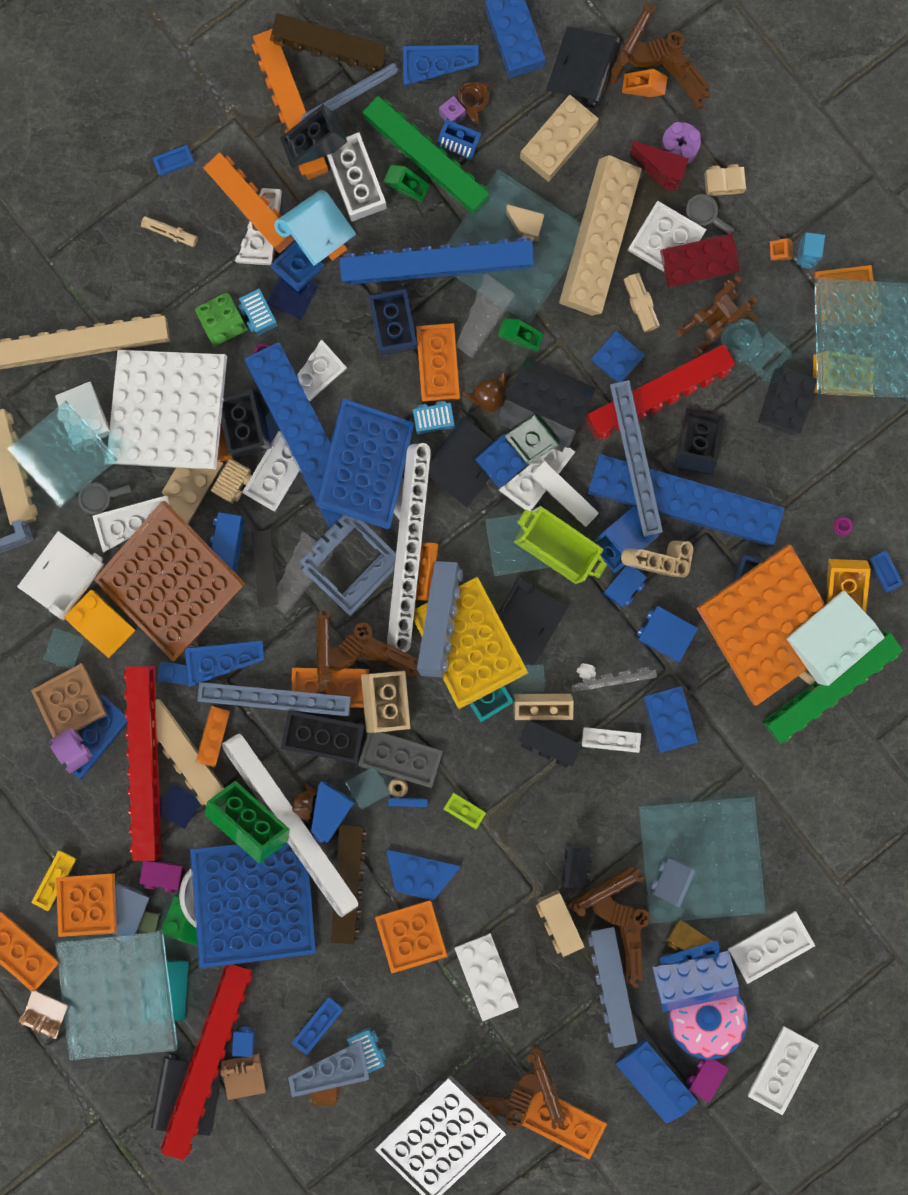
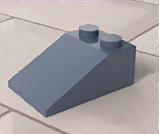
[650,857,695,907]

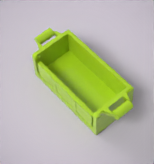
[513,506,607,584]

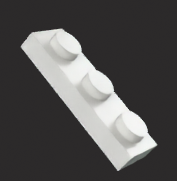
[581,727,641,753]

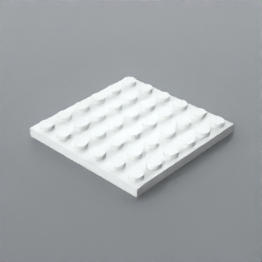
[106,350,227,470]

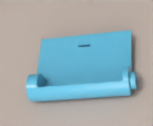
[274,190,356,266]

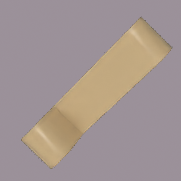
[621,541,693,577]

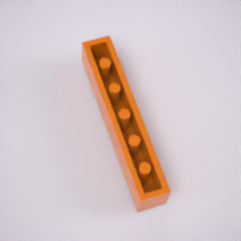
[203,152,295,253]

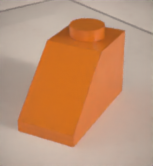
[622,69,667,97]

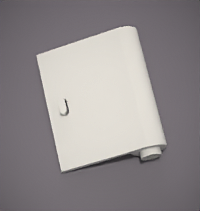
[17,531,105,621]

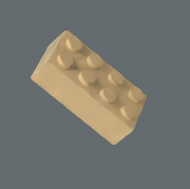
[520,95,599,182]

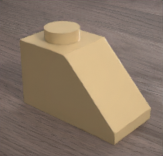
[506,204,544,242]

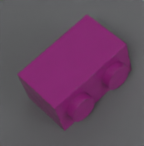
[140,861,185,893]
[686,1059,729,1102]

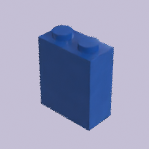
[637,606,698,663]

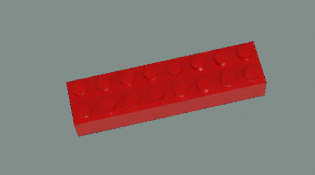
[585,344,735,441]

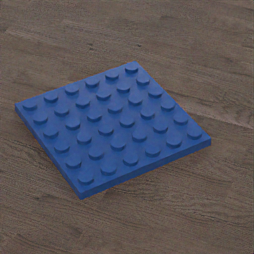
[190,842,316,968]

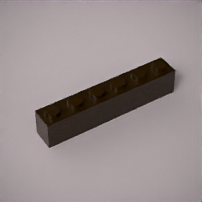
[270,13,387,73]
[331,824,367,944]

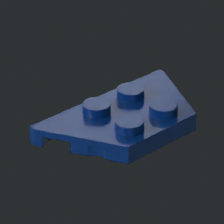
[386,849,460,900]

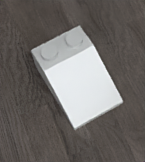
[55,381,111,448]

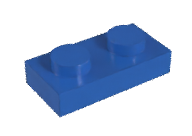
[158,662,197,686]

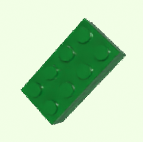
[205,781,290,864]

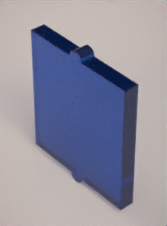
[160,784,200,829]

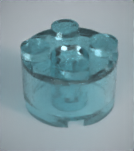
[721,319,764,365]

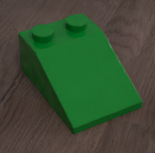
[160,894,197,946]

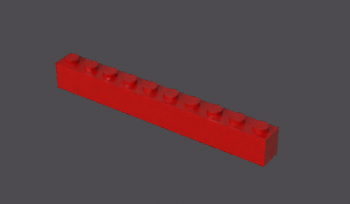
[124,665,161,861]
[160,964,252,1161]

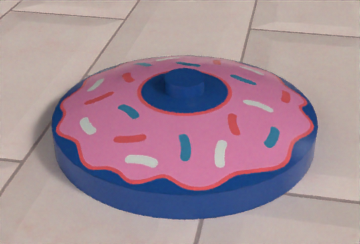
[668,996,748,1060]

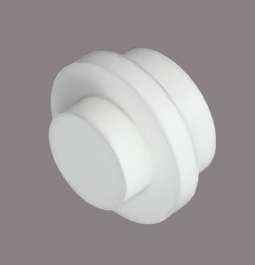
[577,664,596,679]

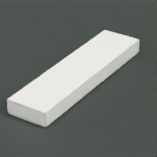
[531,461,599,527]

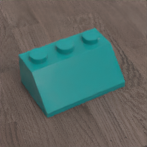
[143,959,189,1022]

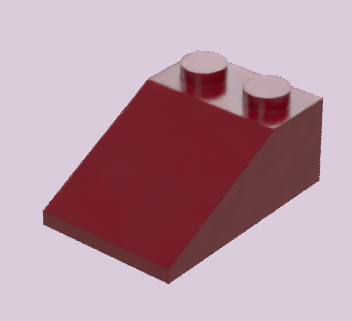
[629,141,689,191]

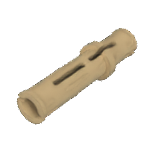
[141,215,198,248]

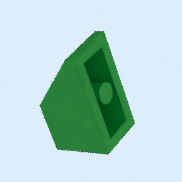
[383,165,430,202]
[498,318,544,352]

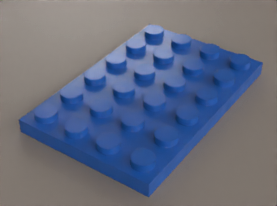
[315,399,414,529]

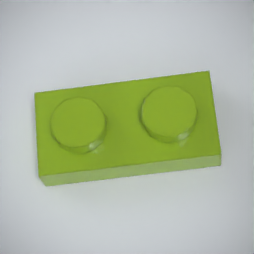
[444,792,486,829]

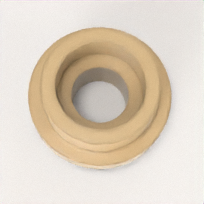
[388,778,408,798]

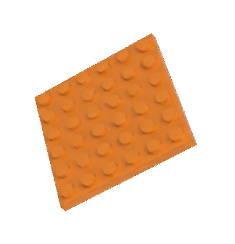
[697,544,825,706]

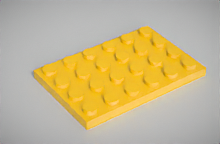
[413,577,528,709]

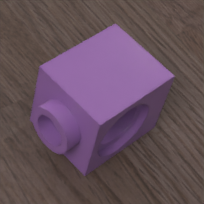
[439,96,466,124]

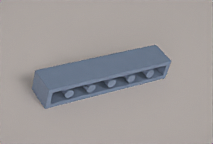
[417,561,463,678]
[587,925,637,1048]

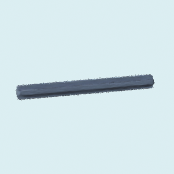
[301,63,398,120]

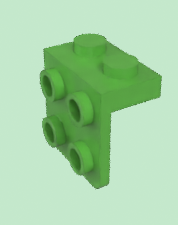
[195,293,247,347]

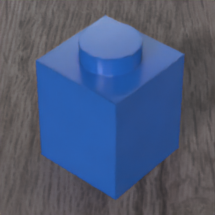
[232,1026,255,1057]

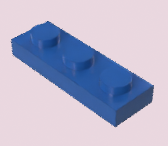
[292,996,344,1056]

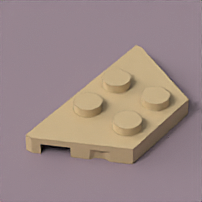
[162,462,224,524]

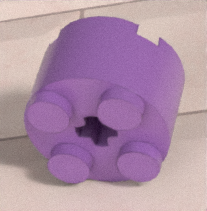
[660,122,701,164]
[49,728,93,774]

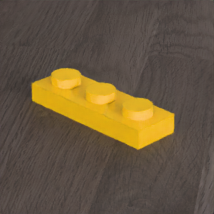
[31,850,77,911]

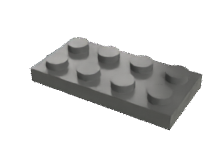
[358,732,443,788]

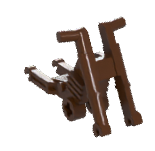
[610,2,711,109]
[675,274,761,358]
[315,610,418,694]
[566,867,650,988]
[472,1045,566,1129]

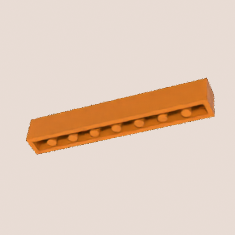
[251,29,328,180]

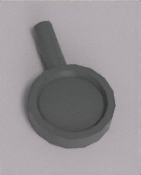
[685,194,734,234]
[78,482,132,515]

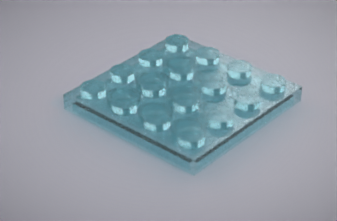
[8,401,118,507]

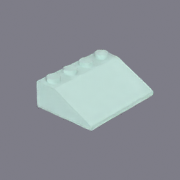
[786,591,885,686]

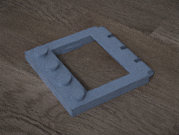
[299,515,396,615]

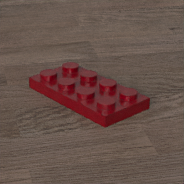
[660,234,741,288]

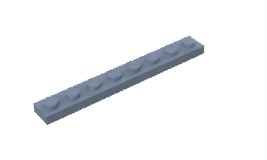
[610,380,663,536]
[197,682,351,716]

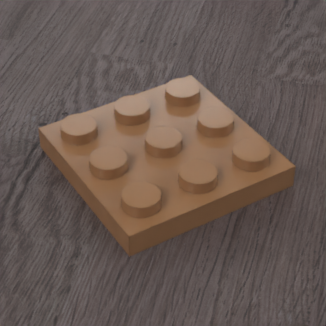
[31,663,108,738]

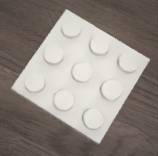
[628,201,706,272]

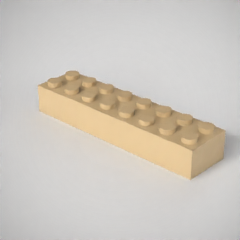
[559,155,642,316]

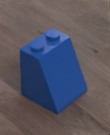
[593,506,660,573]
[311,780,355,843]

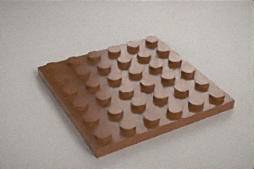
[94,501,246,662]

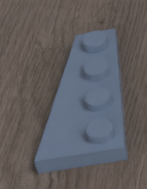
[288,1040,370,1097]

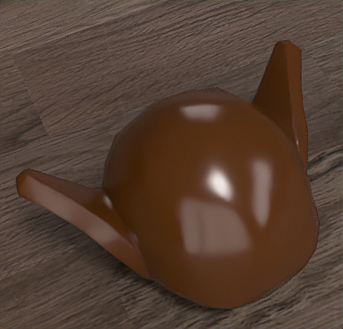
[457,82,495,125]
[463,372,506,413]
[292,782,317,825]

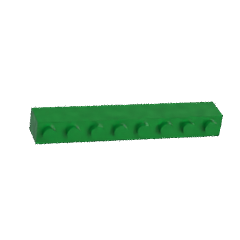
[363,96,490,216]
[762,630,903,744]

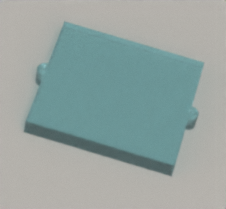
[43,628,84,669]
[509,664,546,697]
[345,766,390,809]

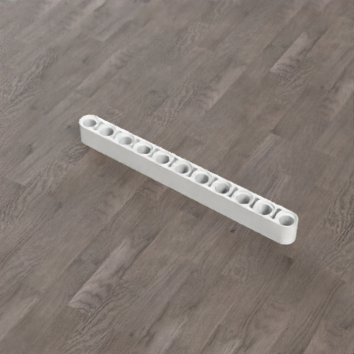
[387,443,430,652]
[222,733,358,917]

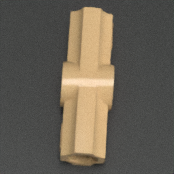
[623,273,660,333]

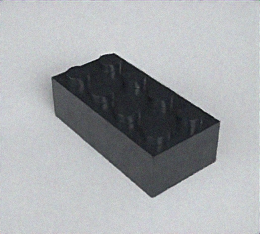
[280,710,365,764]

